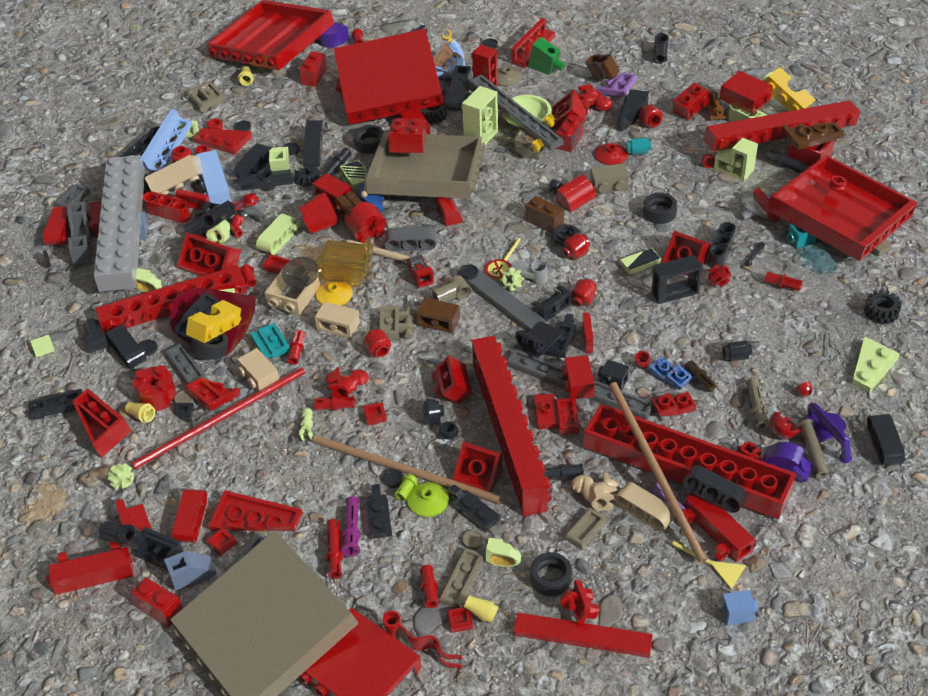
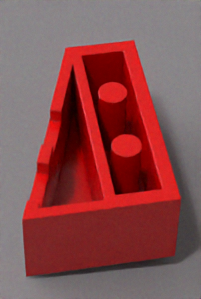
[73,388,132,458]

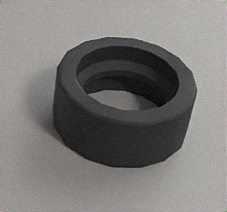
[353,125,384,154]
[643,192,677,224]
[190,333,228,360]
[530,552,572,596]

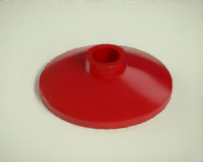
[594,143,628,165]

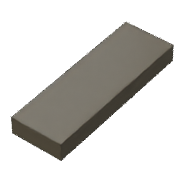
[439,548,485,608]

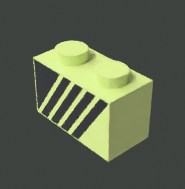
[340,160,368,197]

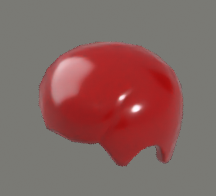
[769,411,801,440]

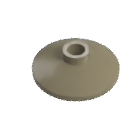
[497,67,523,87]

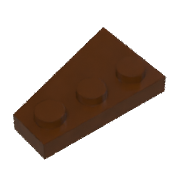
[781,122,844,150]

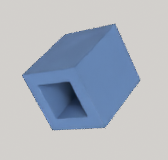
[721,590,758,625]

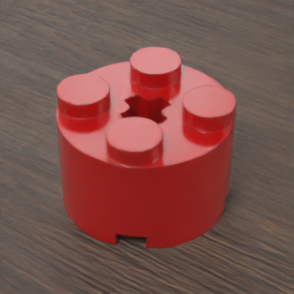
[345,202,386,244]
[133,365,177,411]

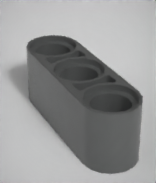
[385,226,436,251]

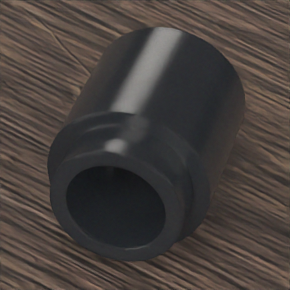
[722,340,752,362]

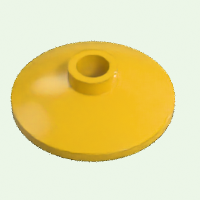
[316,280,352,306]

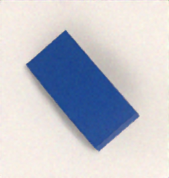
[648,356,693,390]

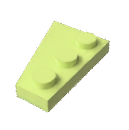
[852,337,900,393]

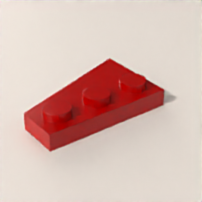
[193,128,252,155]

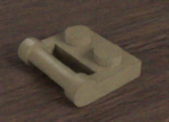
[186,81,226,112]

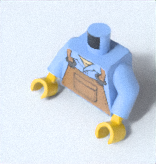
[433,30,466,80]

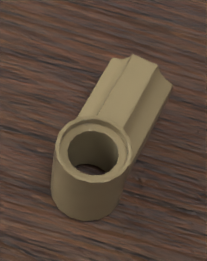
[432,275,472,302]

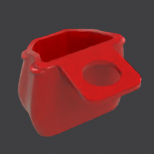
[300,193,339,234]

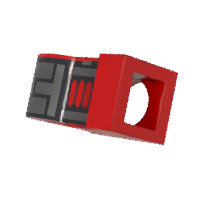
[407,255,434,288]

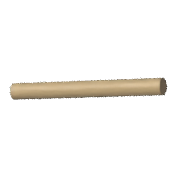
[346,239,412,263]

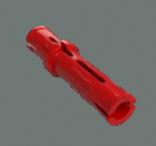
[326,519,343,579]

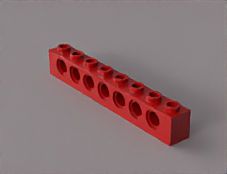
[95,265,247,334]

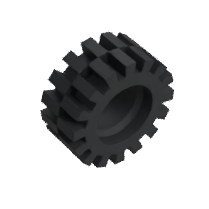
[420,100,447,125]
[864,290,902,324]

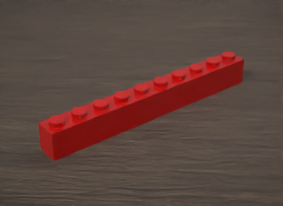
[703,100,861,152]

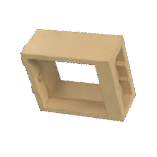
[265,264,320,315]

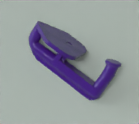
[806,402,852,463]

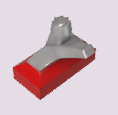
[741,188,781,223]

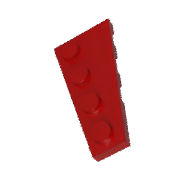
[208,490,303,531]

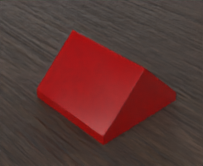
[452,441,502,493]

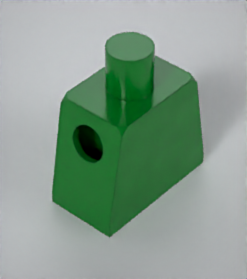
[528,37,566,75]

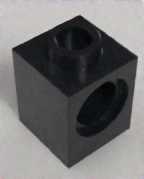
[598,359,630,391]

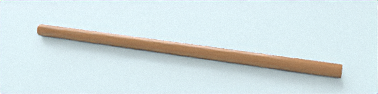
[609,382,707,563]
[312,435,501,504]

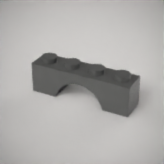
[67,201,92,265]

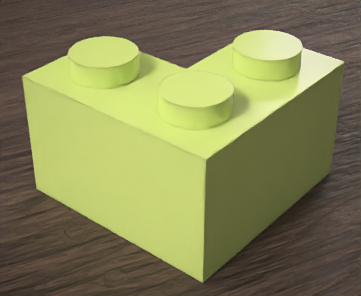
[714,138,758,181]

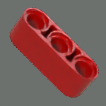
[143,191,191,223]
[43,206,70,245]
[172,489,207,543]

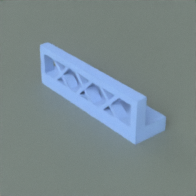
[141,109,193,173]

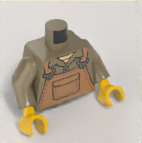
[507,114,555,160]

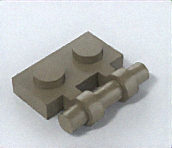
[380,306,414,339]

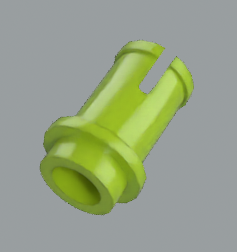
[394,474,417,501]

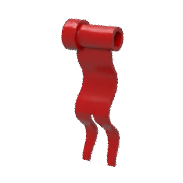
[382,610,462,669]

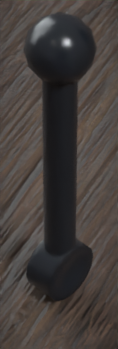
[745,242,765,266]

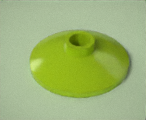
[407,482,449,517]

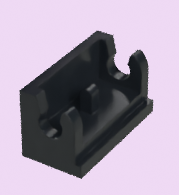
[531,285,572,322]
[134,527,184,570]

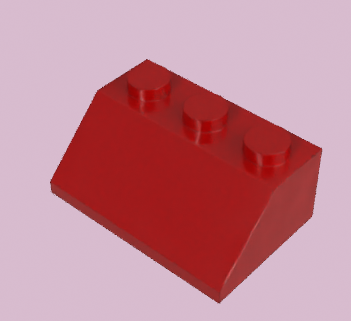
[176,232,241,276]

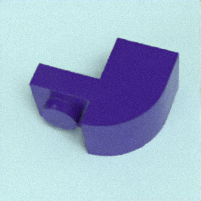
[316,22,349,48]
[761,442,813,483]

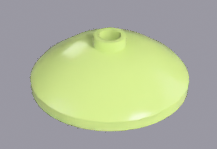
[503,95,551,127]

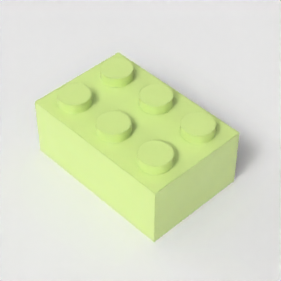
[462,86,498,145]

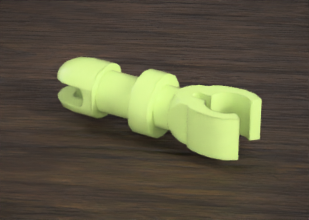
[299,408,313,441]

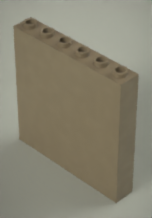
[366,132,485,199]
[170,530,358,696]

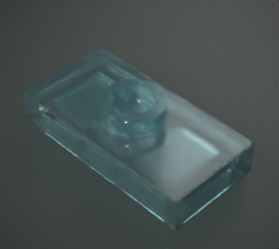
[803,242,838,274]

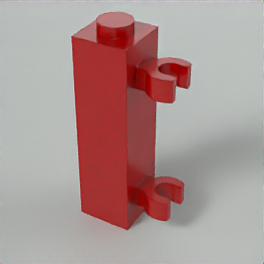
[683,493,755,562]
[46,542,134,595]

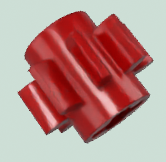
[708,264,731,288]
[736,442,762,460]

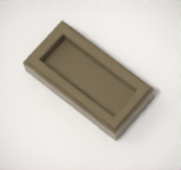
[565,508,607,550]

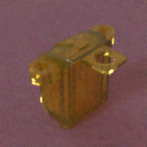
[316,236,374,288]

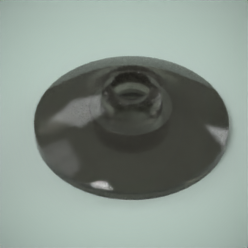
[282,257,319,288]

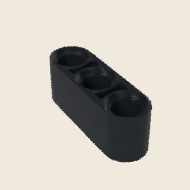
[234,143,272,178]
[708,222,736,268]
[105,324,147,369]
[867,414,905,465]
[683,465,747,513]

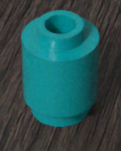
[627,137,652,155]

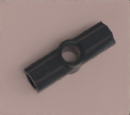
[240,169,293,191]
[184,200,236,234]

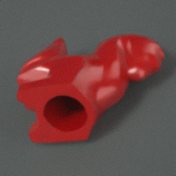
[578,84,613,115]
[325,367,369,398]

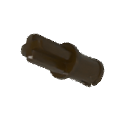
[684,360,716,392]

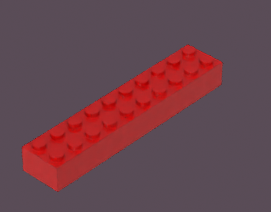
[472,335,551,517]
[583,403,797,520]

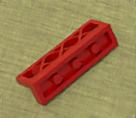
[511,18,555,68]

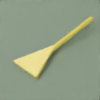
[672,541,746,589]

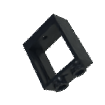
[651,255,704,304]

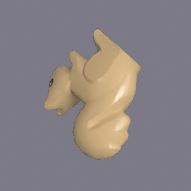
[571,472,619,511]

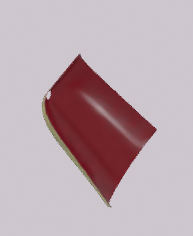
[170,288,256,357]

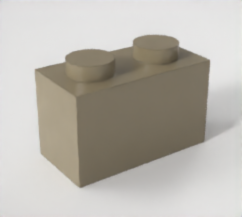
[590,164,629,193]

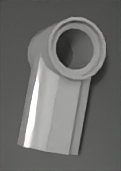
[512,260,548,285]

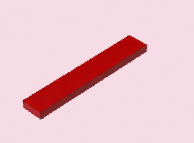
[514,612,653,658]

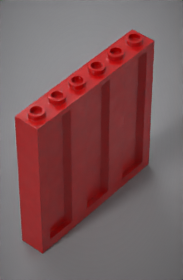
[206,0,335,70]
[768,155,918,261]

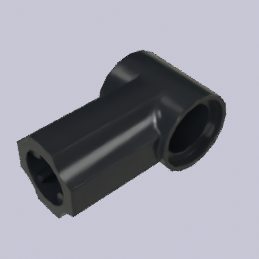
[653,33,669,64]
[83,318,109,353]
[98,521,145,549]

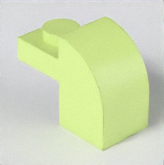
[269,147,290,172]

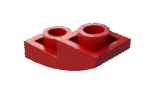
[651,391,696,416]

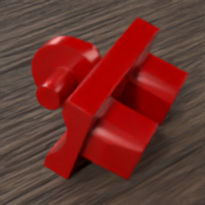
[560,580,600,625]

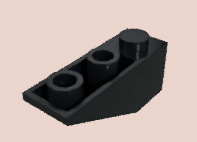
[447,65,472,110]
[617,89,649,131]

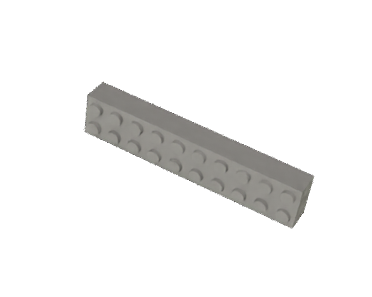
[94,155,145,292]

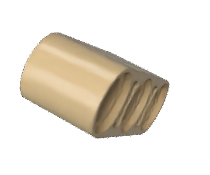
[614,482,676,532]

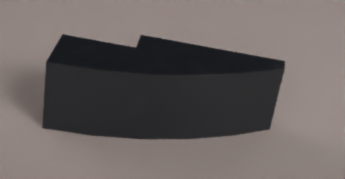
[303,120,324,167]

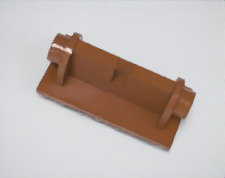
[706,90,727,120]

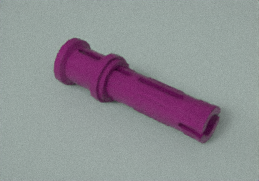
[341,496,361,557]

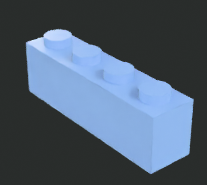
[196,150,231,204]

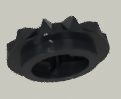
[294,166,321,186]
[552,224,581,246]

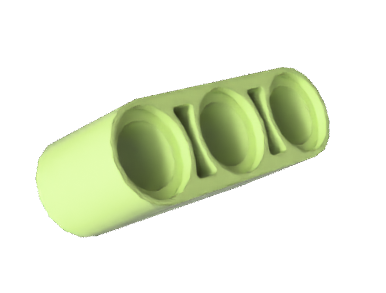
[256,213,300,255]

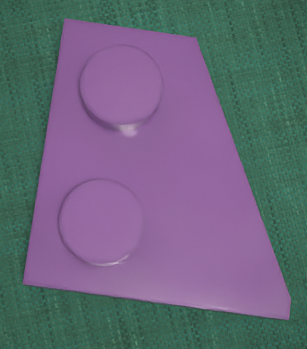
[596,73,637,97]

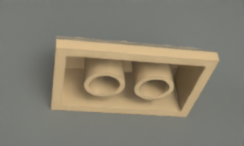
[145,155,203,195]

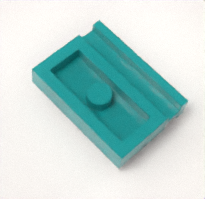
[250,323,290,358]

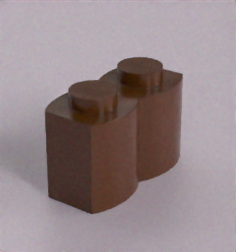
[585,54,620,80]

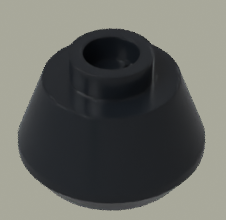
[423,398,444,425]

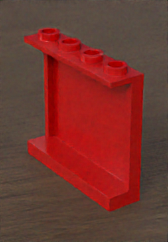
[298,607,422,696]

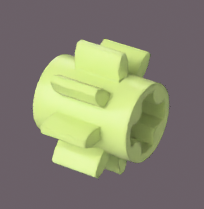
[500,268,524,291]
[108,463,134,489]

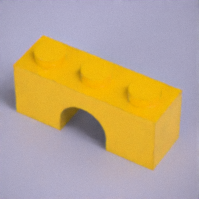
[765,67,816,111]
[186,300,241,343]

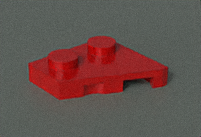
[186,377,240,411]

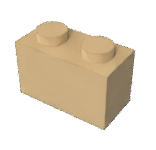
[315,302,360,338]
[237,348,279,391]

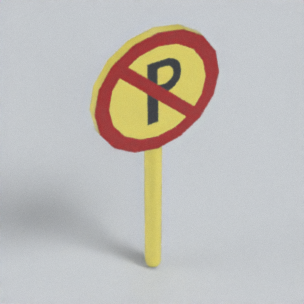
[485,238,521,280]

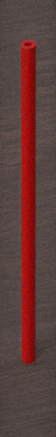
[131,367,306,470]

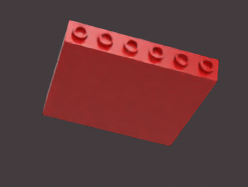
[334,28,444,125]

